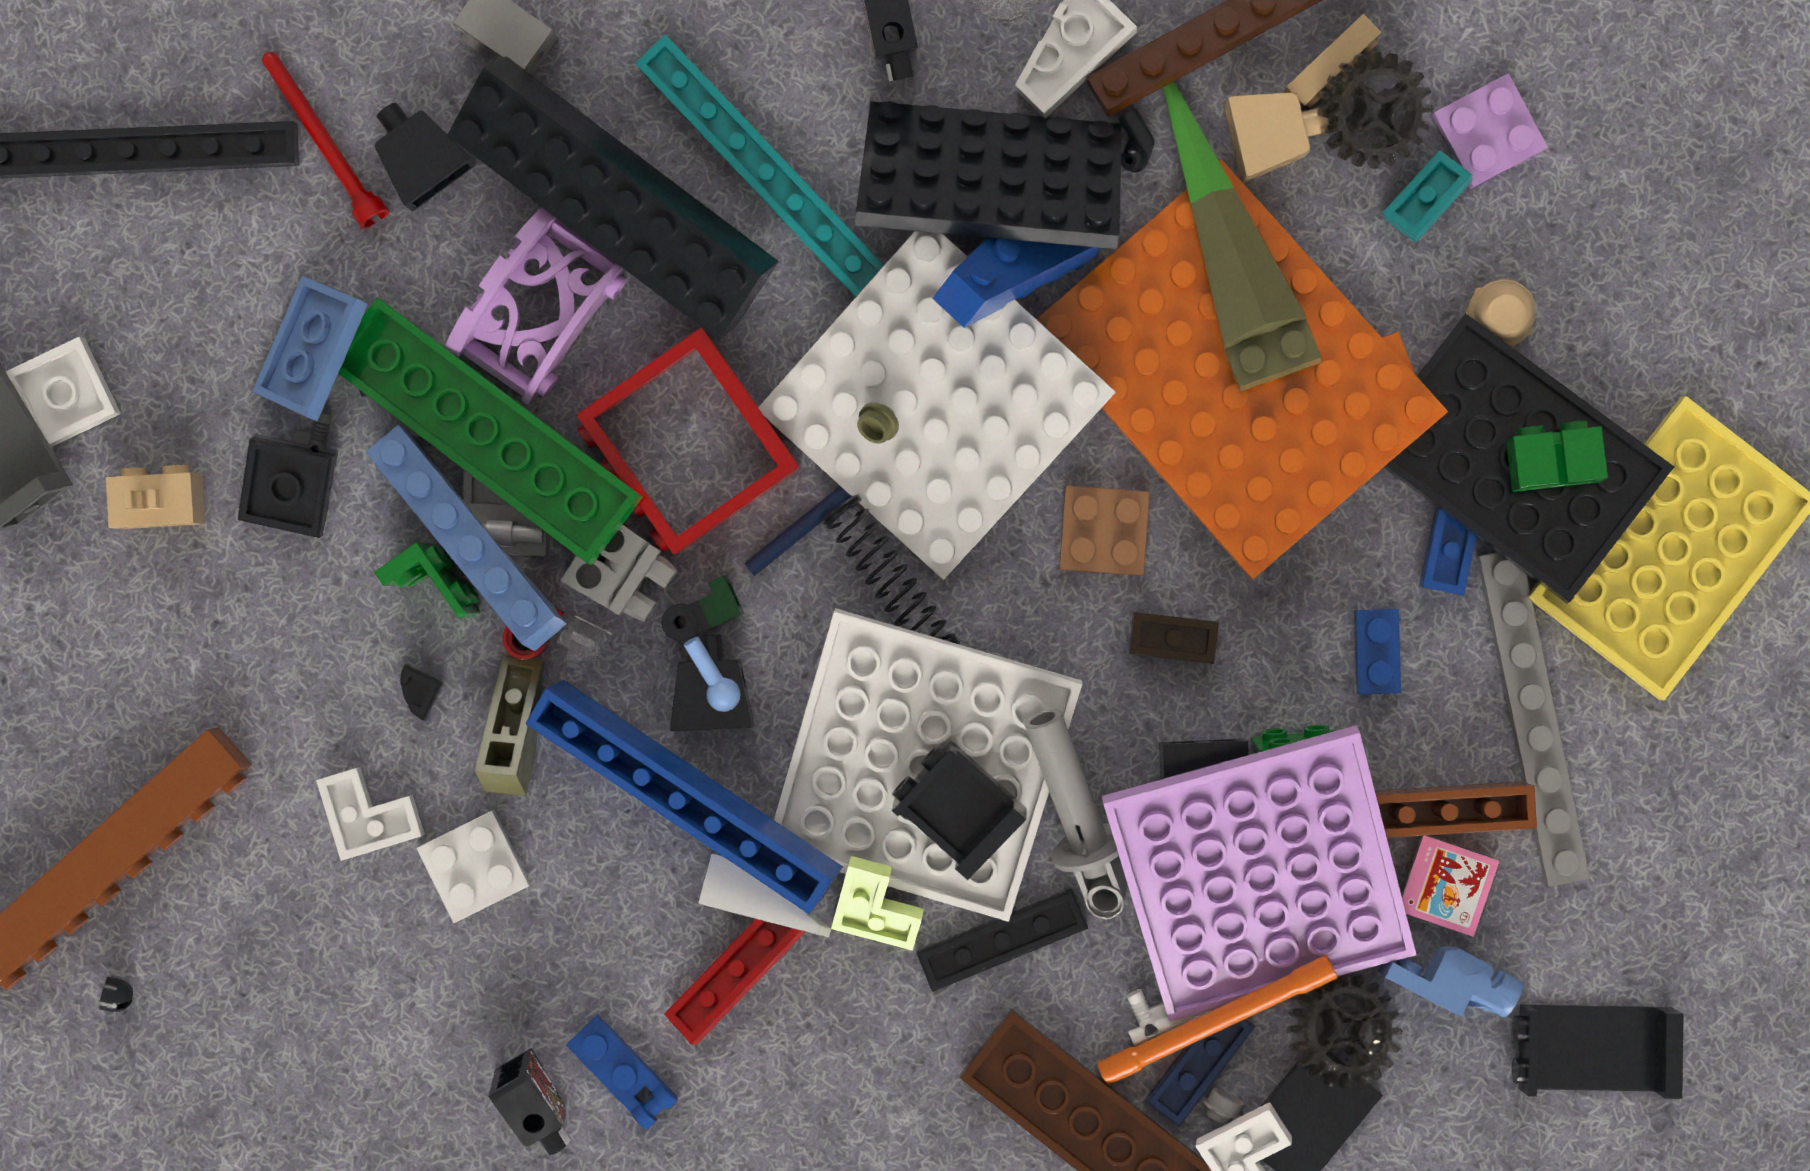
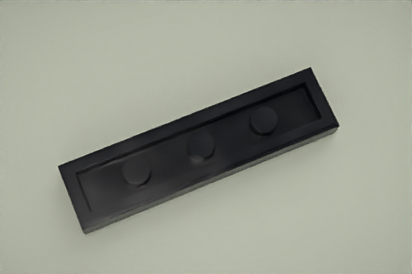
[916,888,1088,992]

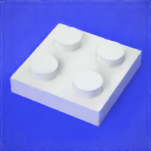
[6,337,121,447]
[417,810,531,923]

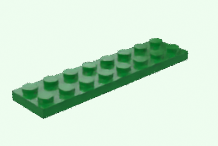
[338,297,643,565]

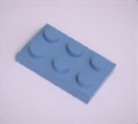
[252,276,368,421]

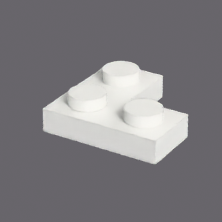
[316,767,425,861]
[1196,1102,1292,1171]

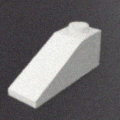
[698,854,831,937]

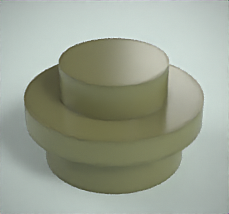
[857,402,899,444]

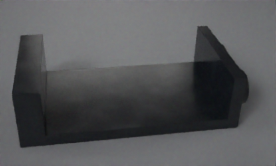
[1512,1004,1684,1099]

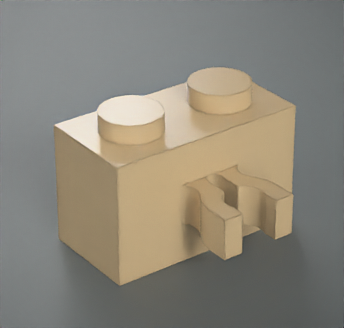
[106,465,205,529]

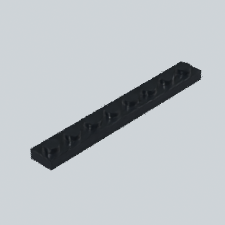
[0,121,299,179]

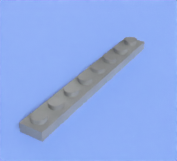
[1477,552,1590,887]

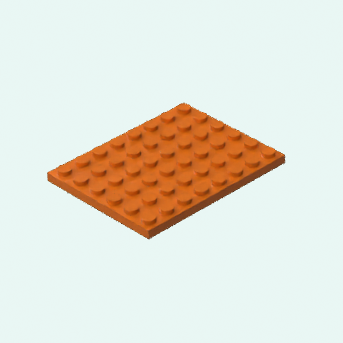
[1037,159,1448,580]

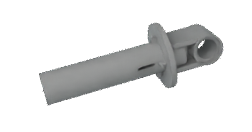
[1024,709,1128,919]

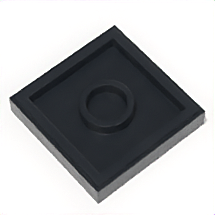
[237,436,336,538]

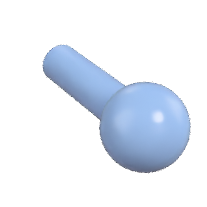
[684,636,741,712]

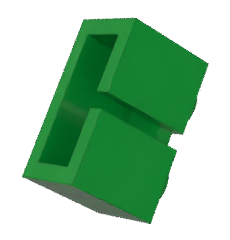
[1506,421,1608,492]

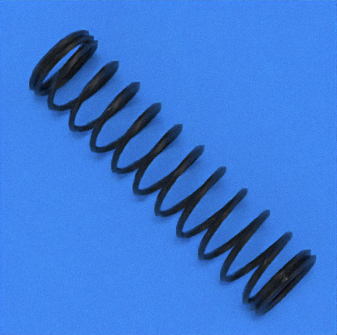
[821,494,960,644]

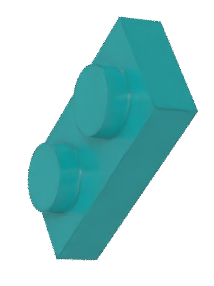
[1383,150,1473,243]

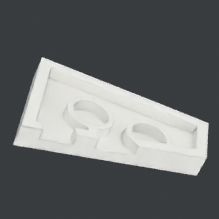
[1015,0,1137,118]

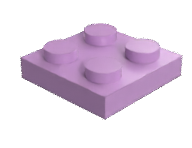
[1431,73,1548,189]

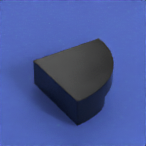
[400,664,444,721]

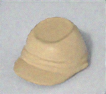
[1466,279,1536,347]

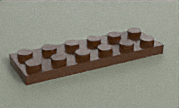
[960,1009,1211,1171]

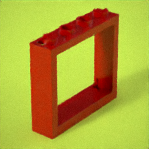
[576,327,801,555]

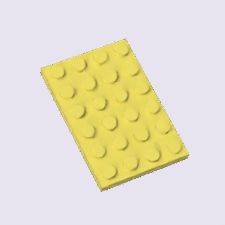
[1528,396,1810,701]

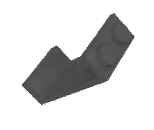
[0,363,73,531]

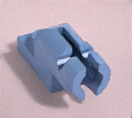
[1378,946,1524,1018]

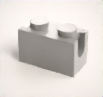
[453,0,558,75]

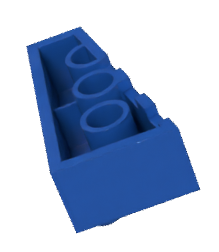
[932,237,1101,328]

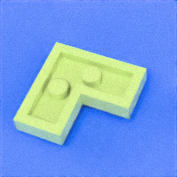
[831,856,924,950]

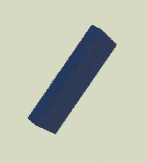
[1145,1019,1255,1127]

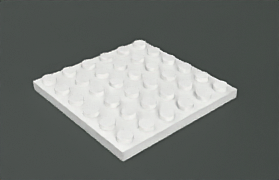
[758,231,1116,580]
[774,608,1082,922]

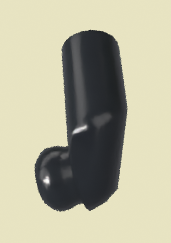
[1118,108,1155,173]

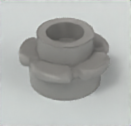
[1203,1087,1244,1125]

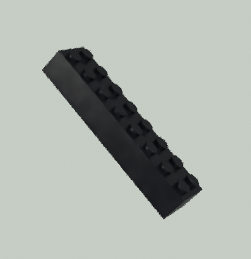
[447,57,779,340]

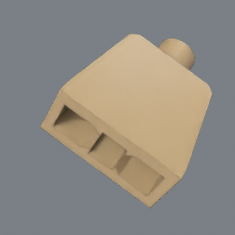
[1223,92,1329,182]

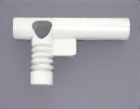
[1126,989,1211,1046]

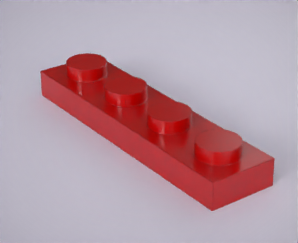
[664,919,805,1045]

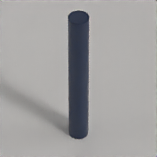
[744,486,852,576]

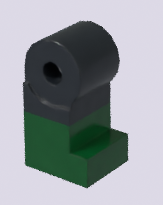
[661,575,744,641]

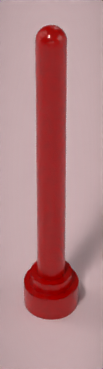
[262,52,390,229]

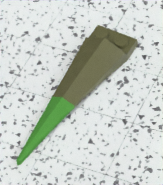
[1163,82,1321,392]

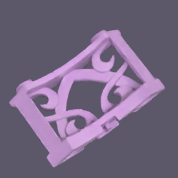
[444,207,627,406]

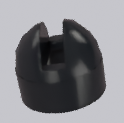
[99,976,133,1012]

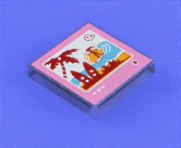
[1400,835,1502,939]

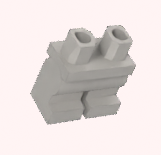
[560,523,678,621]

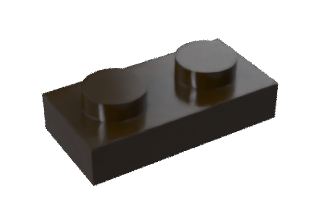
[1128,612,1219,664]

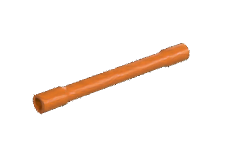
[1097,954,1338,1085]

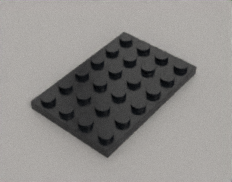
[855,101,1122,249]
[1384,313,1675,604]

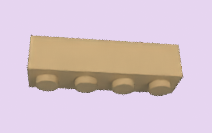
[1283,13,1382,110]

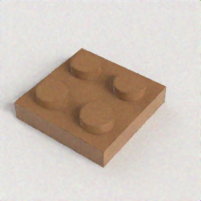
[1059,485,1150,576]

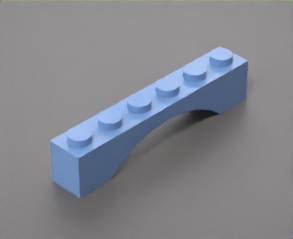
[366,425,567,651]

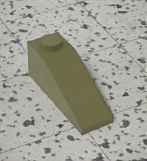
[475,656,544,796]

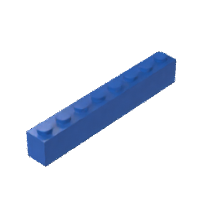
[525,680,843,914]

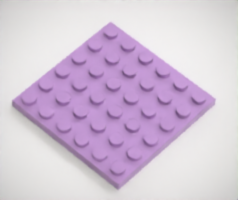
[1102,725,1416,1021]

